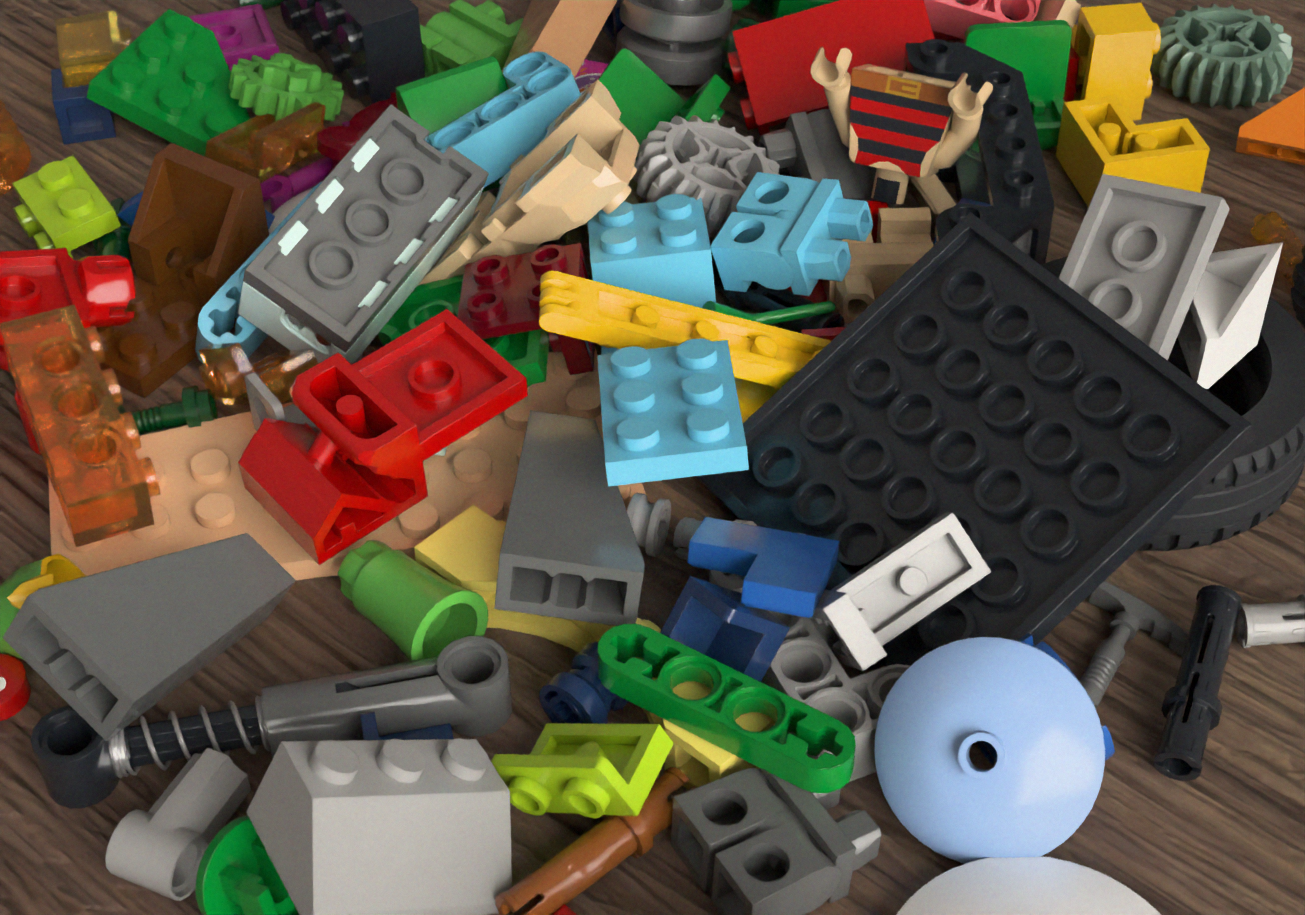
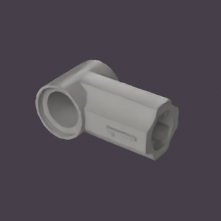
[105,748,251,901]

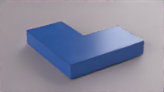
[687,517,840,618]

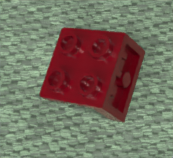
[457,243,595,375]

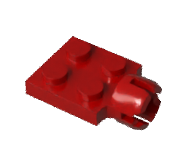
[0,248,136,346]

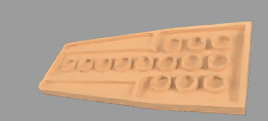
[48,348,646,580]

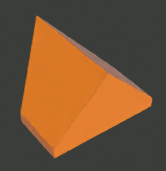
[1235,87,1305,165]

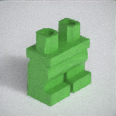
[420,0,523,77]

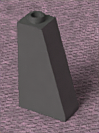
[494,410,645,626]
[2,533,296,742]

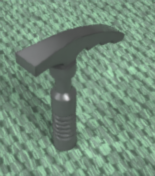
[1079,581,1188,709]

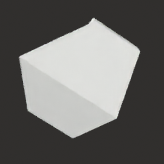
[1177,242,1283,389]

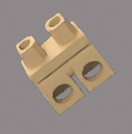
[822,207,934,323]

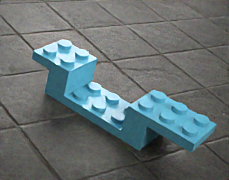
[588,194,749,487]

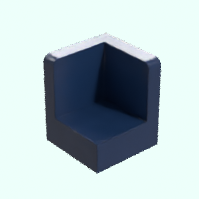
[51,68,116,145]
[660,576,790,682]

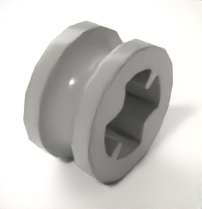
[627,493,671,557]

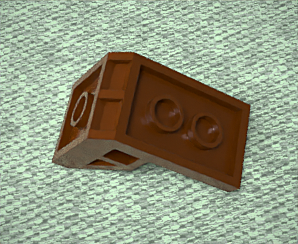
[69,143,269,399]

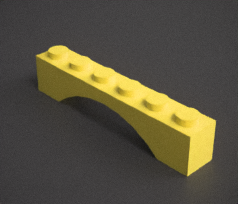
[414,504,775,789]

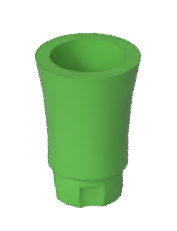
[338,540,488,661]

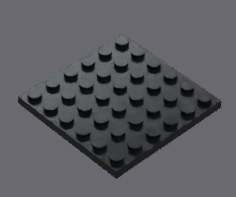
[696,212,1256,666]

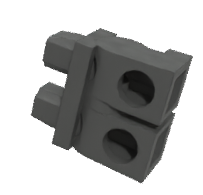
[757,109,895,208]
[670,768,881,915]

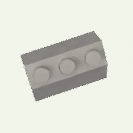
[246,738,512,915]

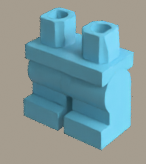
[710,172,873,296]

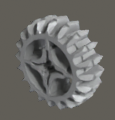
[633,115,780,242]

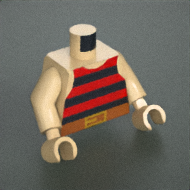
[811,47,993,204]

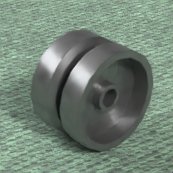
[615,0,733,86]

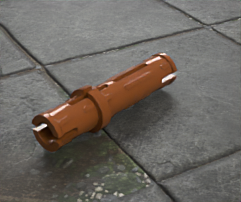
[495,767,695,915]

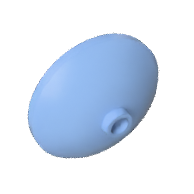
[874,637,1105,864]

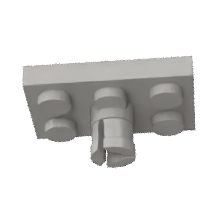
[1059,174,1230,360]

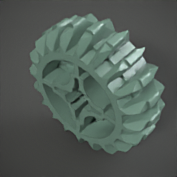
[1152,3,1294,110]

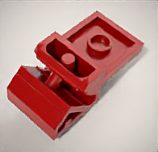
[238,309,528,565]

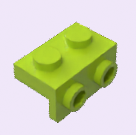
[12,155,122,260]
[491,723,674,818]

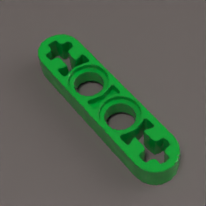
[598,624,856,793]

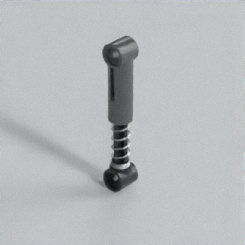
[30,636,512,808]

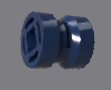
[539,641,629,724]

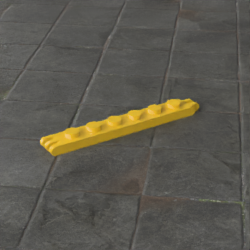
[539,271,831,389]

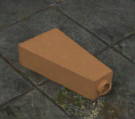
[502,0,617,88]

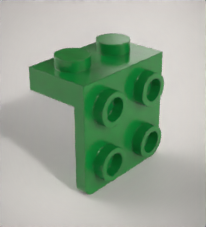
[964,20,1072,150]
[598,49,731,161]

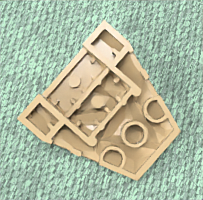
[418,79,640,285]

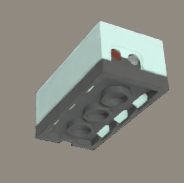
[238,104,489,367]

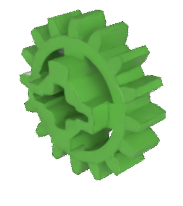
[228,53,344,127]

